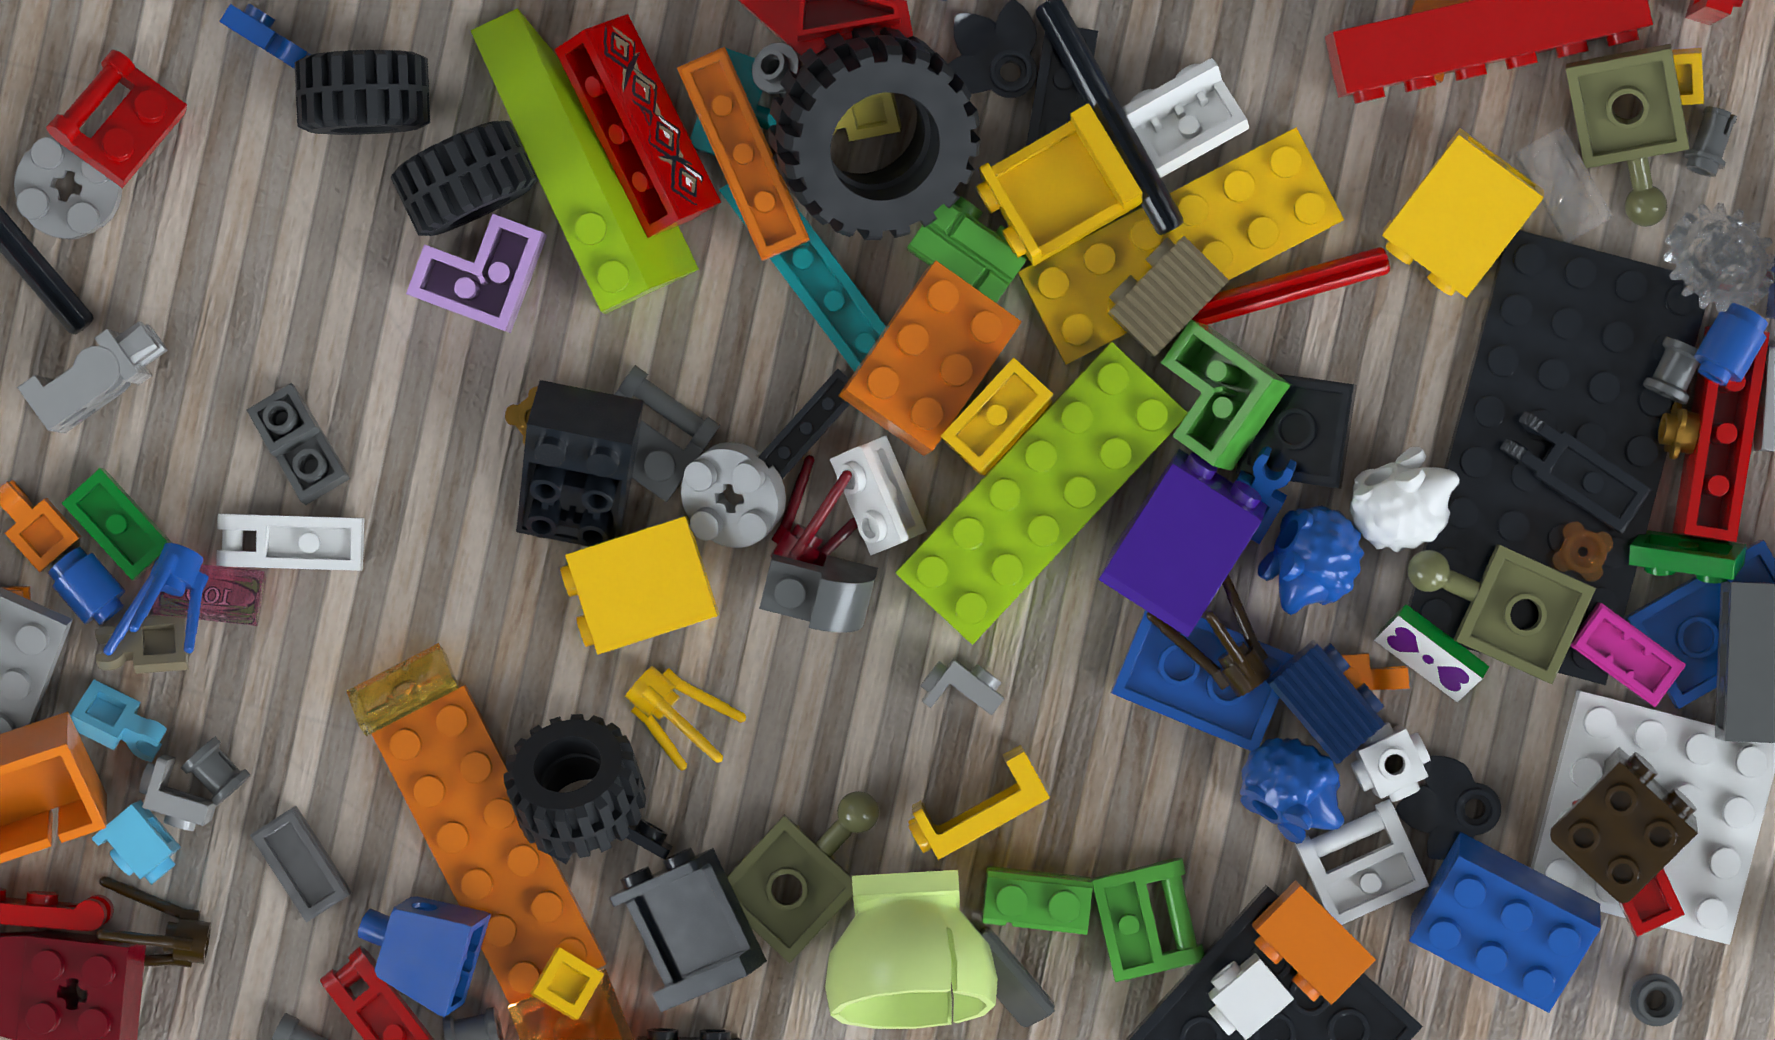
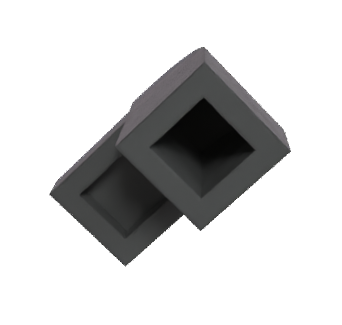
[759,554,878,633]

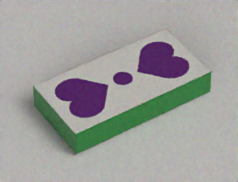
[1374,604,1490,702]

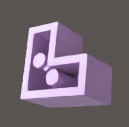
[406,213,547,333]

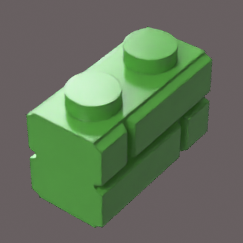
[907,196,1028,303]
[981,866,1093,935]

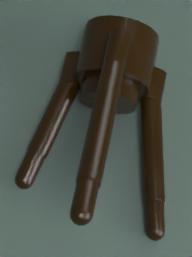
[1147,575,1272,697]
[97,876,211,968]

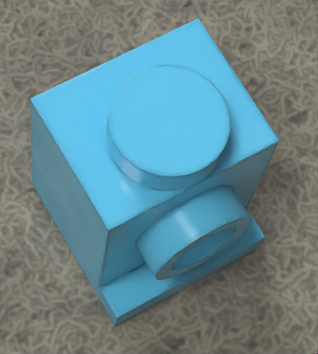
[92,800,181,885]

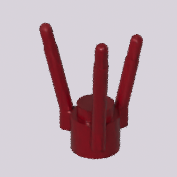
[770,455,858,566]

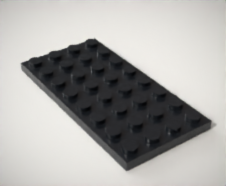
[1408,230,1713,685]

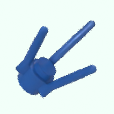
[103,543,209,656]

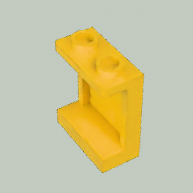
[975,103,1143,266]
[1382,128,1544,298]
[941,357,1053,476]
[560,516,720,655]
[908,745,1050,860]

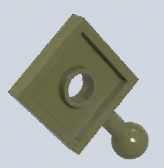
[1565,44,1690,227]
[1407,545,1596,684]
[727,791,879,963]

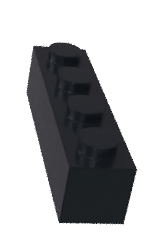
[758,369,850,480]

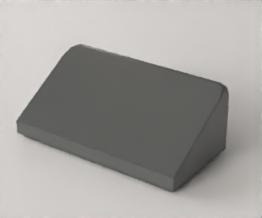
[978,926,1055,1027]

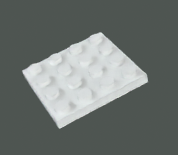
[1530,690,1775,945]

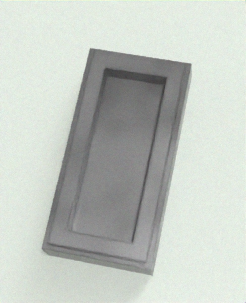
[250,806,352,923]

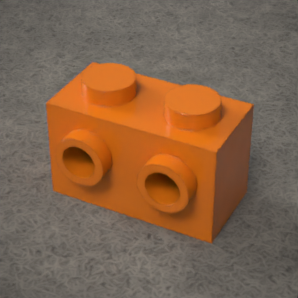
[1252,880,1376,1005]

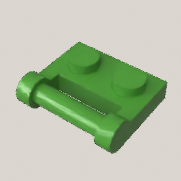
[1091,858,1204,982]

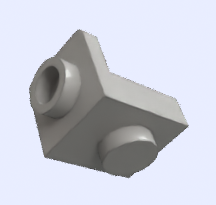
[920,658,1004,716]
[139,754,216,831]

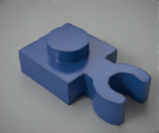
[219,3,311,69]
[1234,446,1296,544]

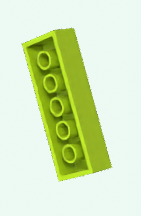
[895,342,1188,645]

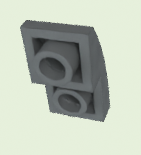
[247,383,350,505]

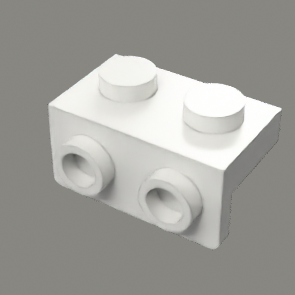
[1122,58,1250,177]
[830,436,927,555]

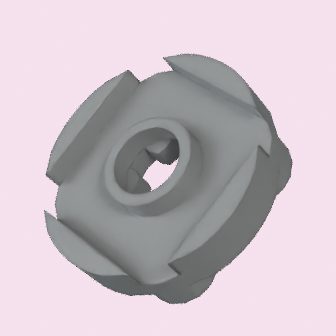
[14,137,122,240]
[681,442,786,548]

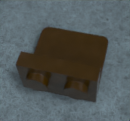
[1550,747,1698,903]

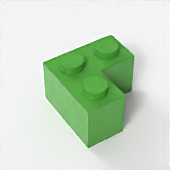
[1161,320,1291,471]

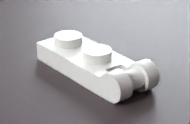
[216,514,364,571]

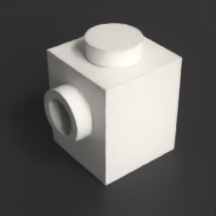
[1208,953,1294,1040]

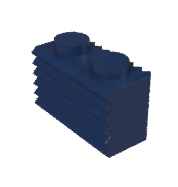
[1266,640,1385,764]

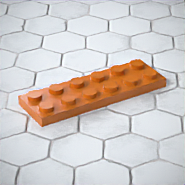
[371,685,608,1012]

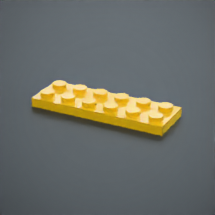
[1017,127,1344,365]

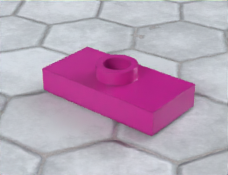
[1570,602,1686,707]

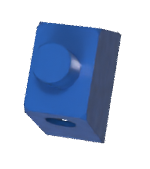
[358,896,491,1017]

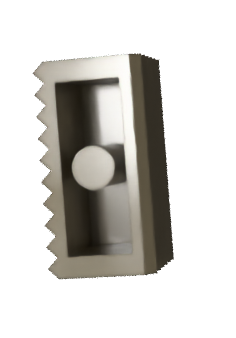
[1108,236,1229,357]

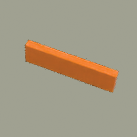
[677,46,810,262]

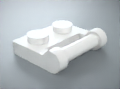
[1294,799,1429,925]

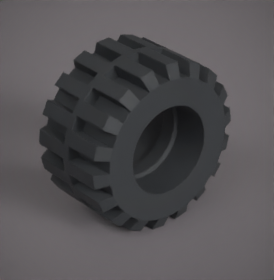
[295,50,430,135]
[391,121,538,236]
[504,714,646,858]

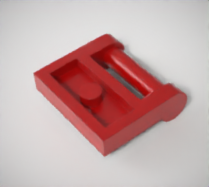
[46,50,187,189]

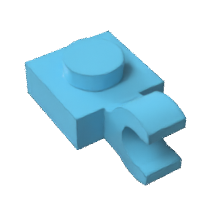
[70,679,167,762]

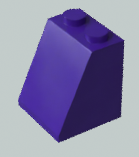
[1098,449,1267,637]

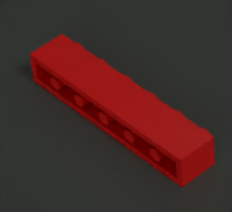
[1325,0,1653,104]

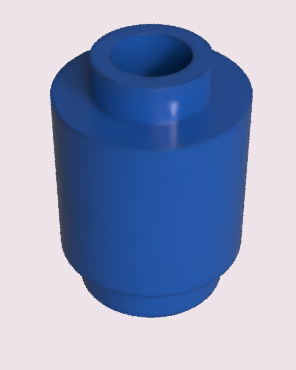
[1694,303,1768,386]
[48,546,125,626]

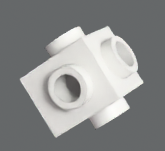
[1350,722,1431,802]

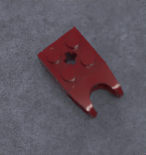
[0,930,146,1040]

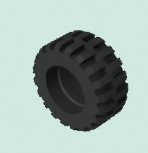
[768,26,981,240]

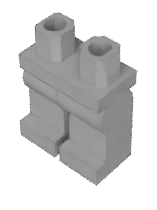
[17,321,168,433]

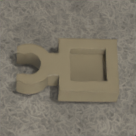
[95,614,189,674]

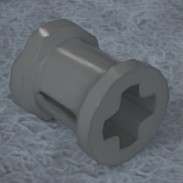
[1643,337,1700,405]
[181,736,251,806]
[443,1007,504,1040]

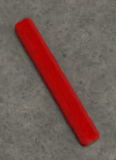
[1191,247,1390,325]

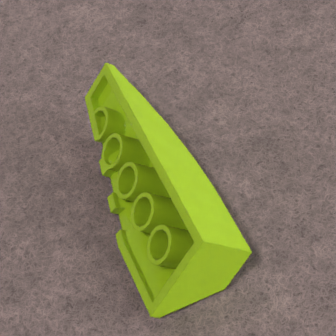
[470,8,699,314]

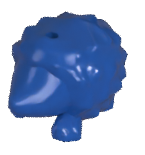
[1258,505,1364,615]
[1240,738,1344,844]

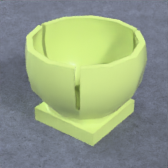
[825,870,998,1029]

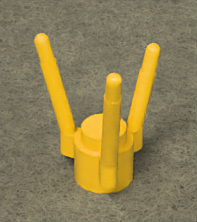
[625,666,746,771]

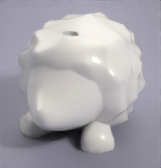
[1349,447,1460,553]

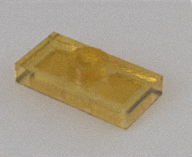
[346,643,459,736]

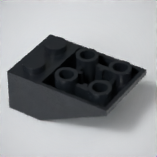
[516,380,644,547]

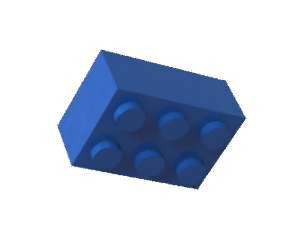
[1409,832,1601,1013]

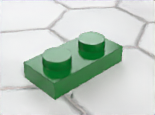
[61,468,172,580]
[1629,530,1746,584]

